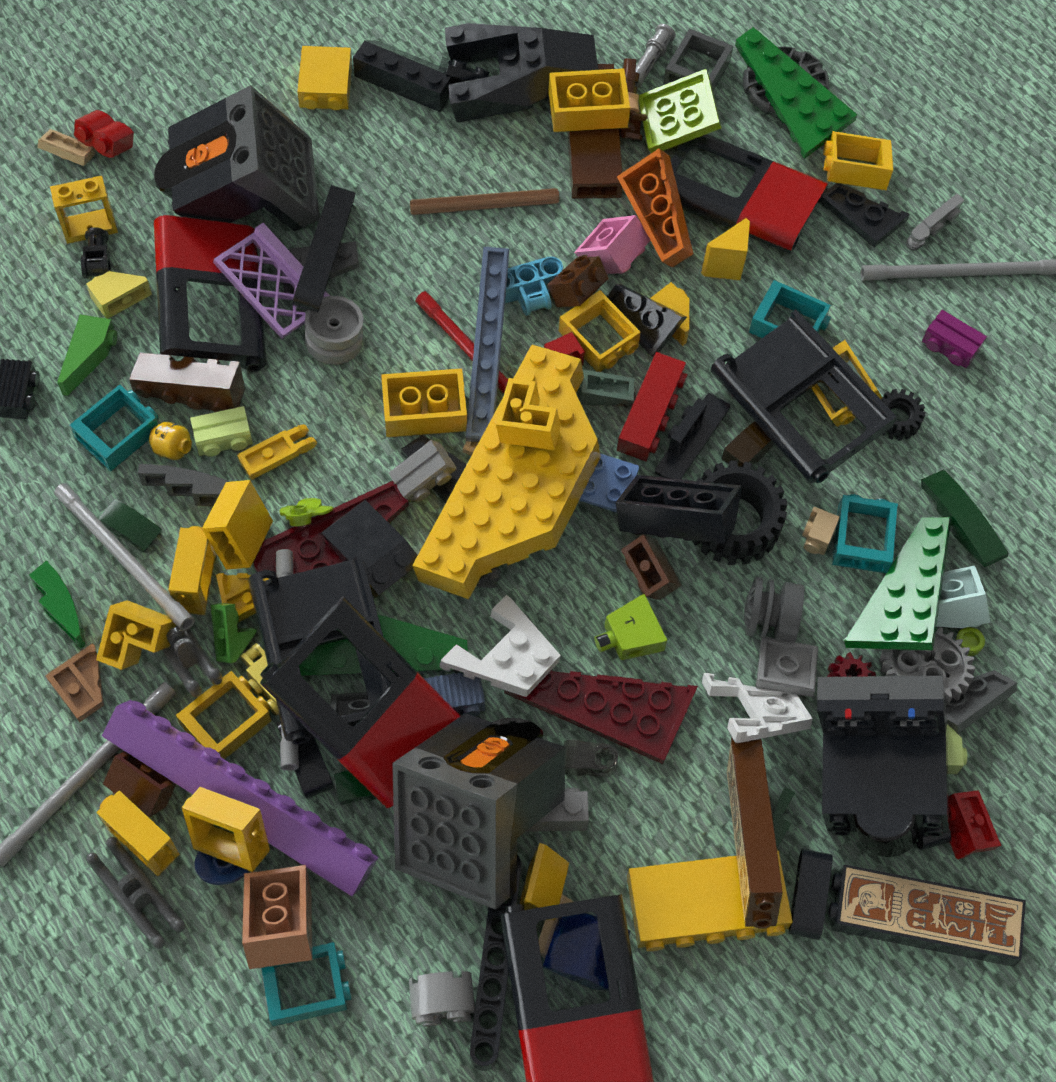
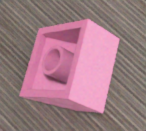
[574,215,650,274]

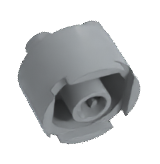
[409,971,475,1027]

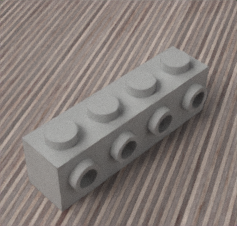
[526,788,589,832]

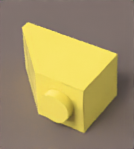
[86,271,152,319]

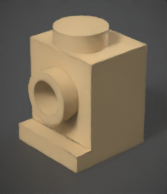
[802,507,840,555]

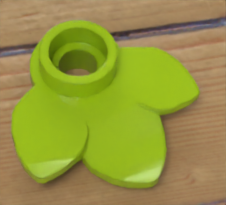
[279,498,334,526]

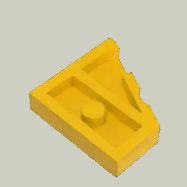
[216,573,269,622]

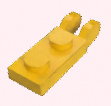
[237,424,317,480]

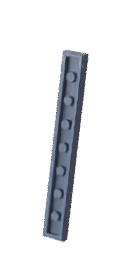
[466,247,510,442]

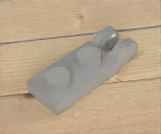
[906,194,964,251]

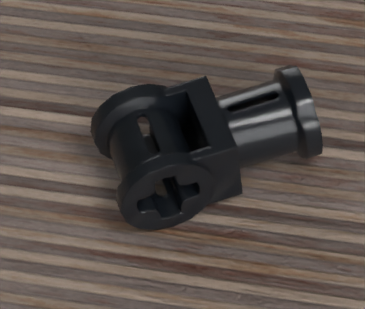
[81,227,111,279]

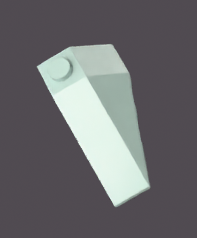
[936,566,990,628]

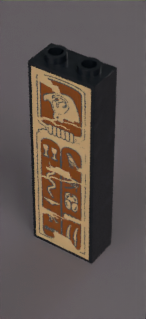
[828,864,1026,967]

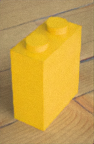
[297,46,352,110]
[202,480,273,570]

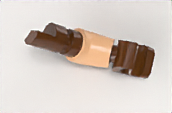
[619,58,648,142]

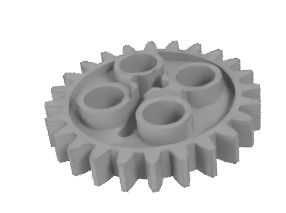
[879,627,975,705]

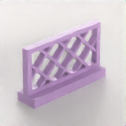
[213,223,330,339]

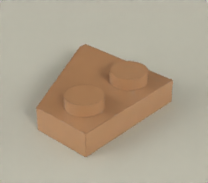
[45,643,104,723]

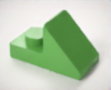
[210,603,257,663]

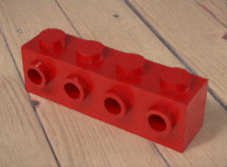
[617,352,688,462]

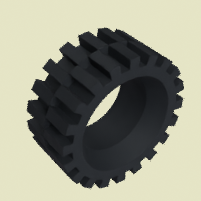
[692,461,787,565]

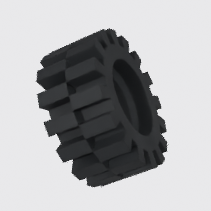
[881,389,925,441]

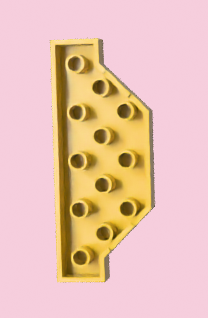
[412,344,601,599]

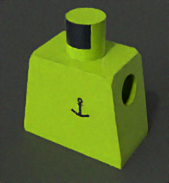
[594,594,667,660]

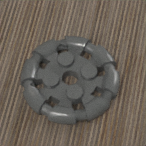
[743,46,830,118]

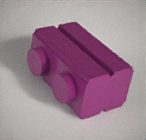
[922,310,987,369]

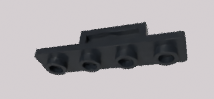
[655,393,731,479]

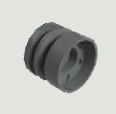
[744,577,804,643]

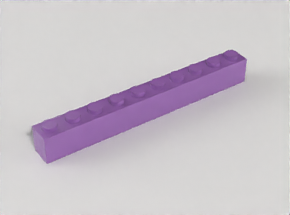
[102,700,379,896]

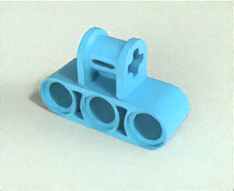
[505,257,563,316]

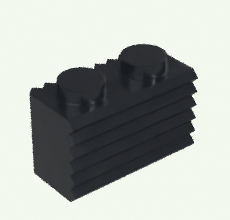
[0,359,40,419]

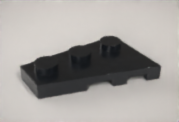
[819,183,910,248]
[607,284,687,357]

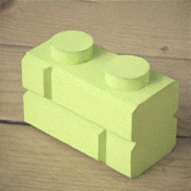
[190,406,253,457]

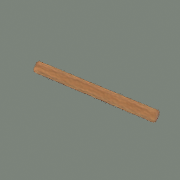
[410,188,560,215]

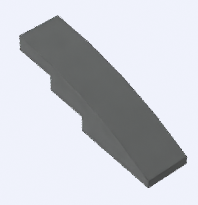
[138,464,230,506]

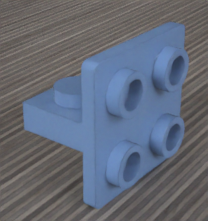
[579,454,639,512]

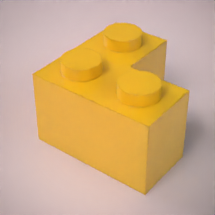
[495,378,561,450]
[96,600,176,670]

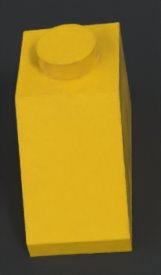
[650,282,689,346]

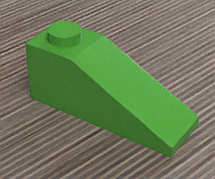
[57,314,118,396]

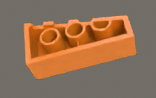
[617,148,694,267]

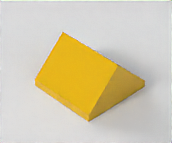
[701,218,750,281]
[519,843,569,920]

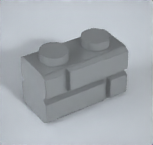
[389,440,457,502]

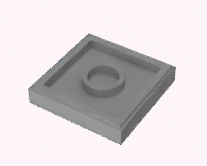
[756,637,818,697]

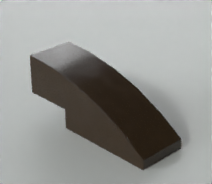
[722,421,775,467]

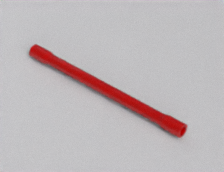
[415,291,508,394]

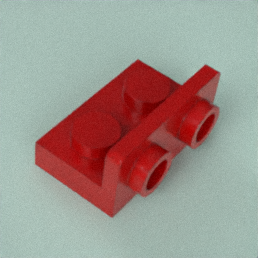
[949,790,1001,859]

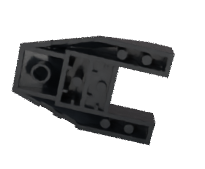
[445,23,598,123]

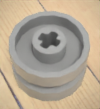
[305,296,363,365]

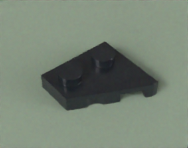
[440,57,491,81]

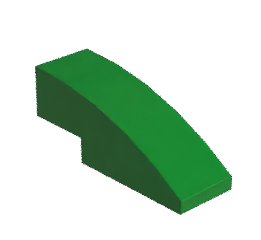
[29,560,86,648]

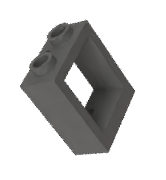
[663,28,733,91]

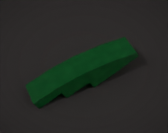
[921,469,1009,567]

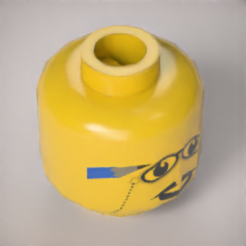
[149,422,192,460]

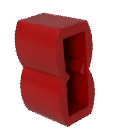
[74,110,134,158]

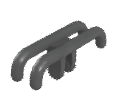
[162,625,222,697]
[86,837,185,949]

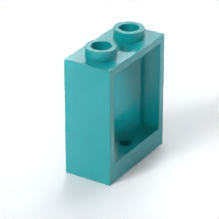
[749,280,831,338]
[70,384,159,471]
[832,494,898,574]
[261,942,352,1026]

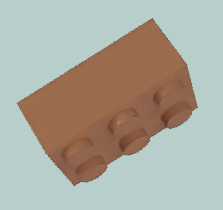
[242,865,312,969]

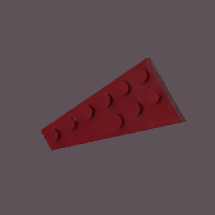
[252,480,409,574]
[504,670,698,764]

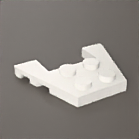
[440,595,561,697]
[702,673,813,743]

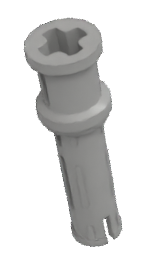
[635,24,676,88]

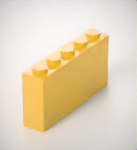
[627,850,793,951]

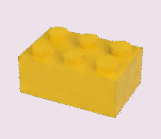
[549,68,630,132]
[381,368,467,437]

